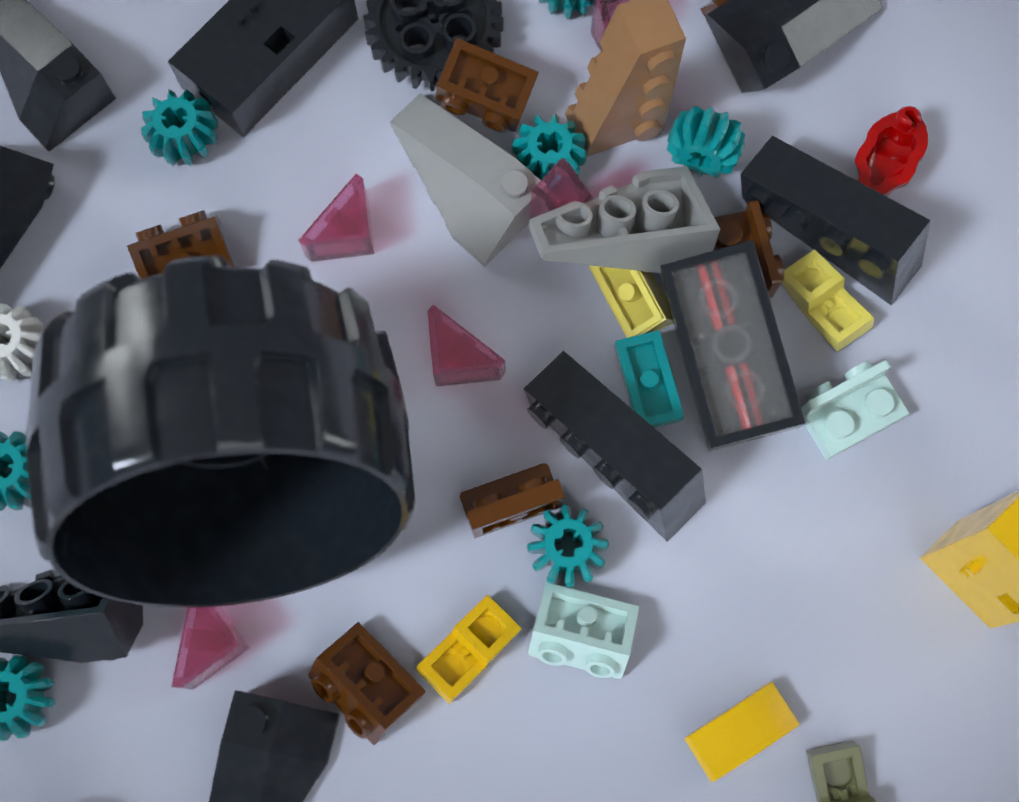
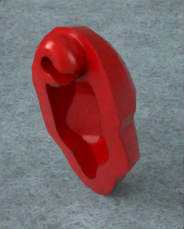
[854,106,928,196]

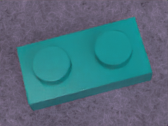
[614,330,684,428]

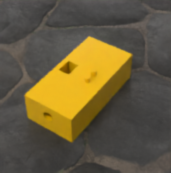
[920,491,1019,629]

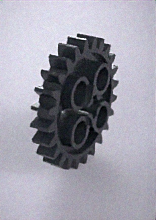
[363,0,504,91]

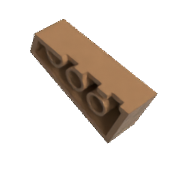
[565,0,686,157]

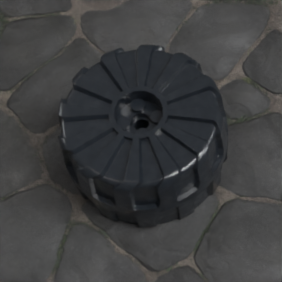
[26,256,415,608]

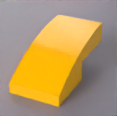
[415,594,522,705]
[684,682,800,782]

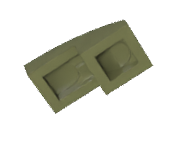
[806,741,876,802]

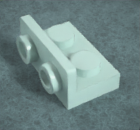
[801,359,910,461]
[528,582,640,679]

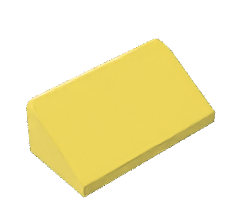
[589,265,673,338]

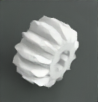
[0,303,44,383]

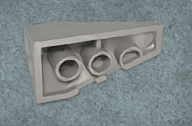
[390,93,547,267]
[529,166,720,273]

